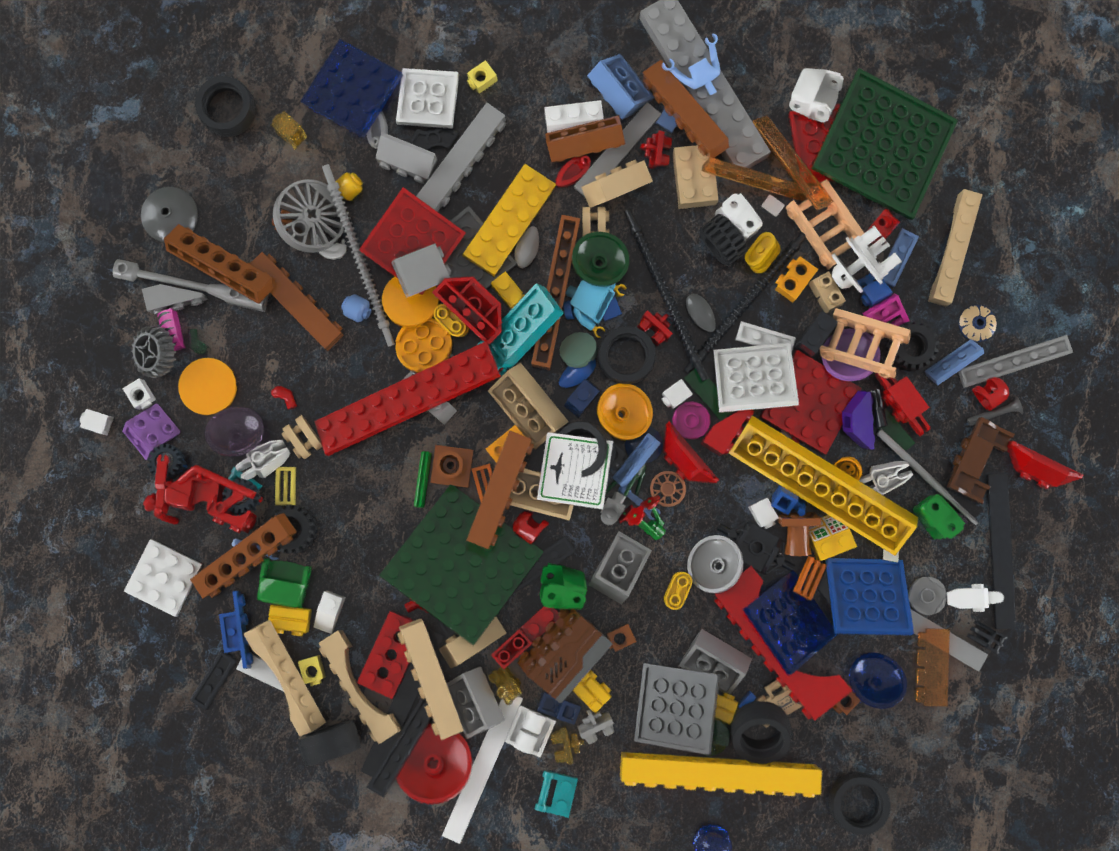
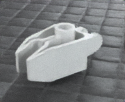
[235,440,290,480]
[859,461,913,495]
[946,584,1004,612]

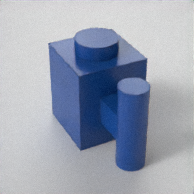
[857,273,893,308]
[771,485,806,516]

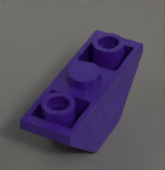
[842,391,875,450]

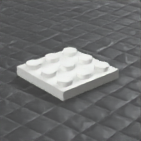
[396,68,459,128]
[124,539,203,617]

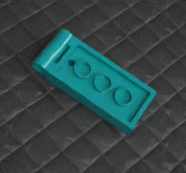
[477,283,564,376]

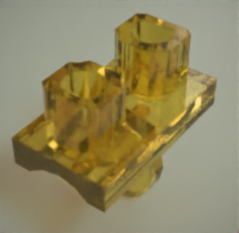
[488,666,522,705]
[551,726,584,765]

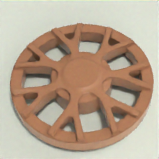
[650,471,686,507]

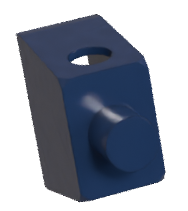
[564,379,602,418]

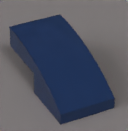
[536,691,581,725]

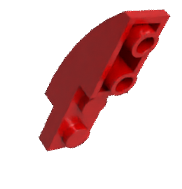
[491,606,559,670]

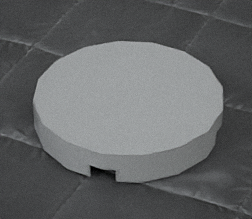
[908,577,947,615]

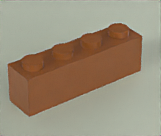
[545,115,625,162]

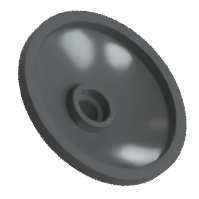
[141,187,198,243]

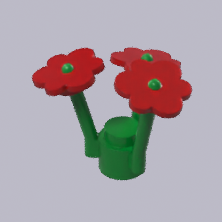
[619,495,666,540]

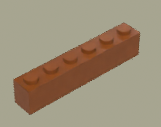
[642,60,729,160]
[251,252,344,351]
[466,430,534,549]

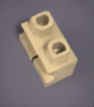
[808,271,846,314]

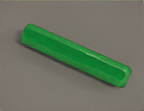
[414,451,432,508]

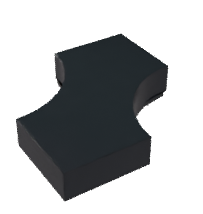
[408,127,460,151]

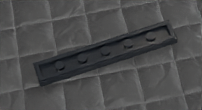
[367,698,432,798]

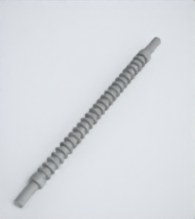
[322,164,395,347]

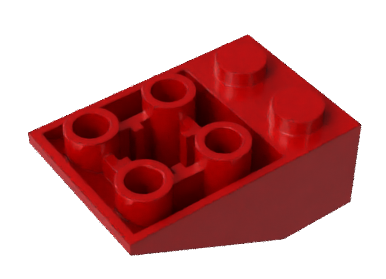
[700,409,754,456]

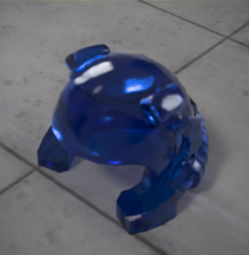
[693,824,732,851]

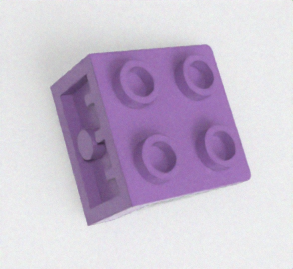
[122,404,180,460]

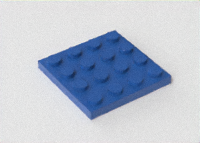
[826,558,914,635]

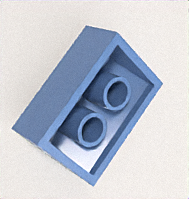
[587,54,654,119]

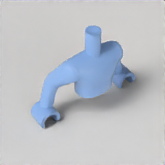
[662,34,720,96]

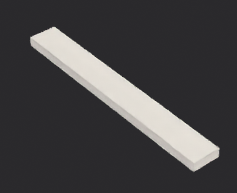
[442,690,523,844]

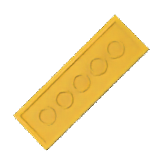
[462,164,556,277]

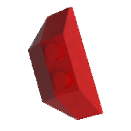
[432,277,502,344]
[663,421,719,484]
[1007,441,1083,489]

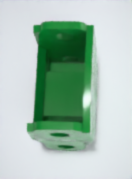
[913,494,965,540]
[257,558,312,608]
[540,563,587,609]

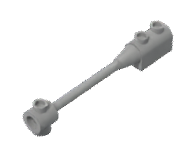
[113,259,269,312]

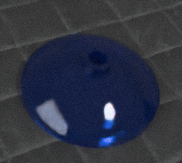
[849,653,907,709]

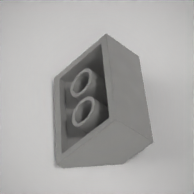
[376,132,439,184]
[679,629,752,694]
[446,667,505,739]

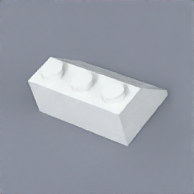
[545,100,604,133]

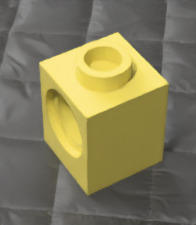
[467,60,497,94]
[298,655,326,686]

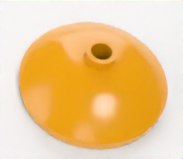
[597,383,653,440]

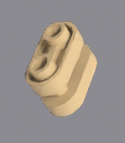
[582,207,609,237]
[282,415,322,459]

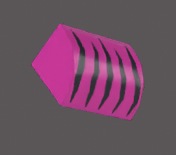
[157,308,186,351]

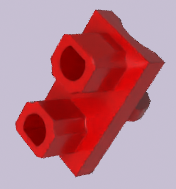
[640,130,672,169]
[866,209,900,244]
[637,310,673,346]

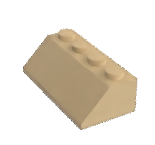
[488,363,569,450]
[509,469,574,520]

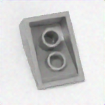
[588,531,652,604]

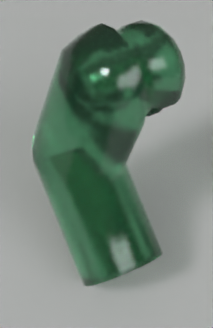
[188,329,207,354]

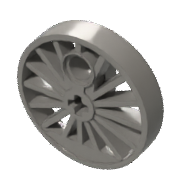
[273,179,345,253]

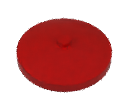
[396,724,473,804]

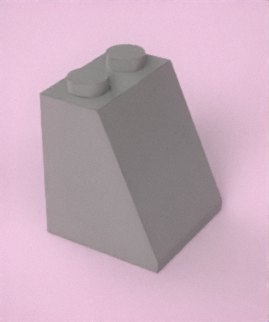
[391,244,452,298]

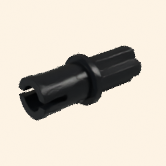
[870,389,888,428]

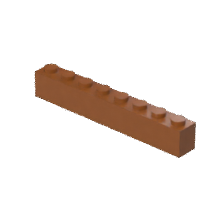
[531,215,580,370]

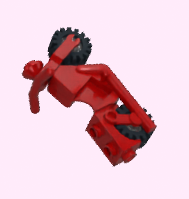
[144,444,263,534]

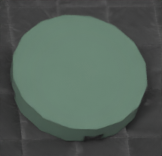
[559,332,598,368]

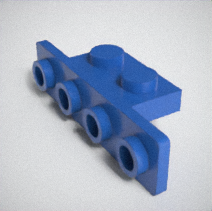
[219,591,253,669]

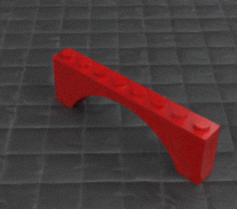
[714,566,852,721]

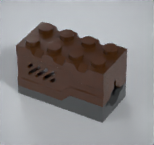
[517,609,613,704]

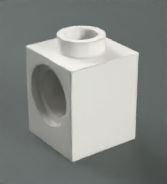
[122,379,156,410]
[662,379,693,409]
[80,409,114,435]
[748,498,778,529]

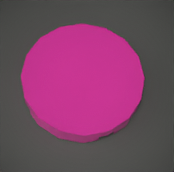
[672,401,711,440]

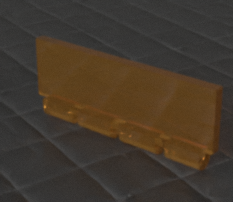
[916,628,950,706]

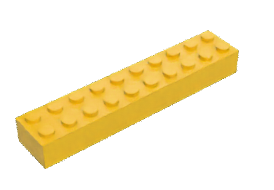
[729,416,918,555]
[620,752,822,797]

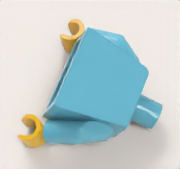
[566,280,626,338]

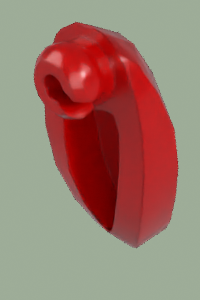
[555,155,591,188]

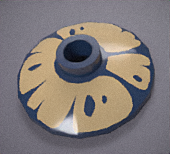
[958,305,997,342]

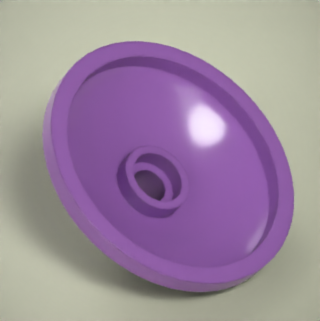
[822,329,880,381]

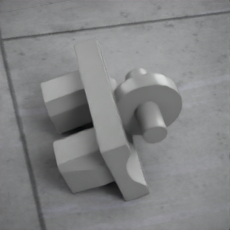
[600,491,626,525]
[577,709,614,744]

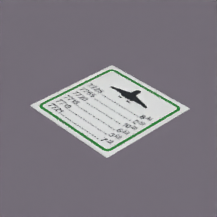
[537,432,613,509]

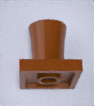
[430,445,474,488]
[776,512,821,556]

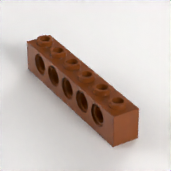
[164,224,273,304]
[190,513,297,599]

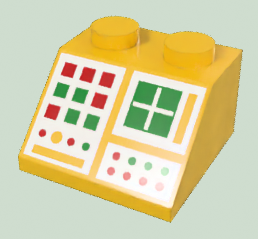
[809,515,857,561]

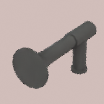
[967,395,1023,426]

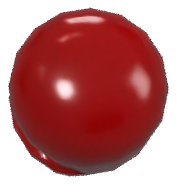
[972,377,1009,411]
[513,511,549,545]

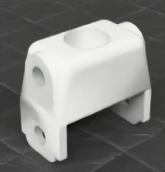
[789,68,844,123]
[715,193,763,242]

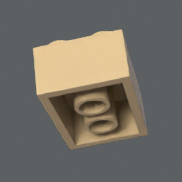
[673,145,718,209]

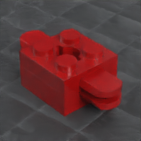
[875,373,931,436]

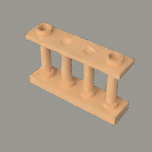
[786,179,864,270]
[819,308,911,378]

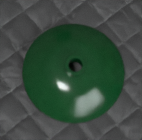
[572,232,629,287]

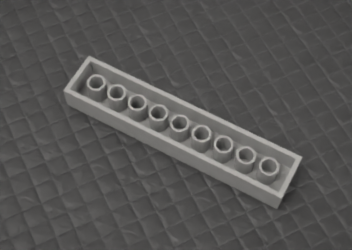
[639,0,771,177]

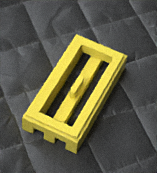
[275,467,296,506]

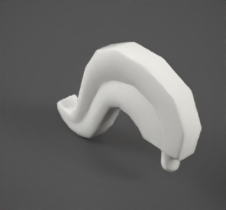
[315,230,347,260]

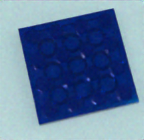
[300,39,403,138]
[743,570,838,676]

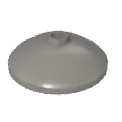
[687,535,744,593]

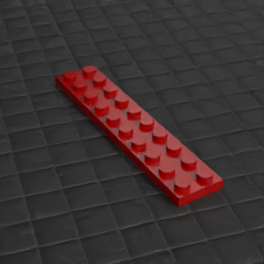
[314,341,501,456]

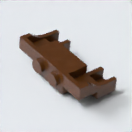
[947,417,1015,504]

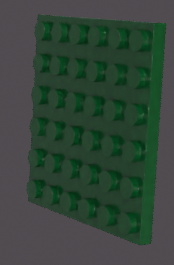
[811,68,958,220]
[379,484,543,646]

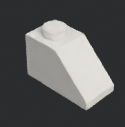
[314,591,346,634]

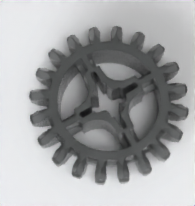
[130,326,176,378]

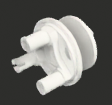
[832,226,902,293]

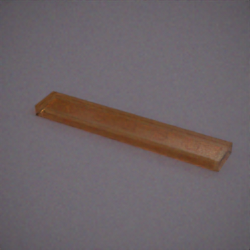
[753,115,833,210]
[702,157,815,202]

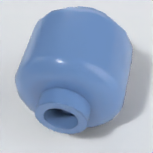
[341,294,371,322]

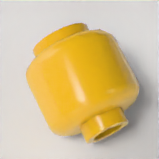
[335,172,363,201]

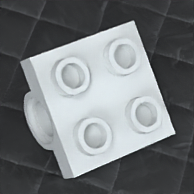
[505,705,556,757]

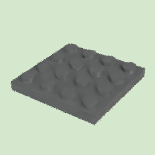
[436,206,517,289]
[634,663,720,755]

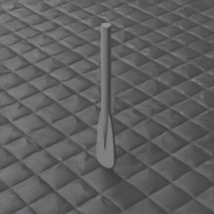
[876,429,978,525]

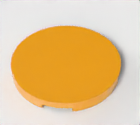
[382,277,440,328]
[395,318,453,373]
[178,358,237,415]

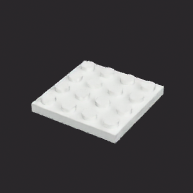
[714,343,799,412]

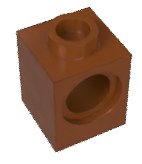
[607,623,636,652]
[832,684,863,715]

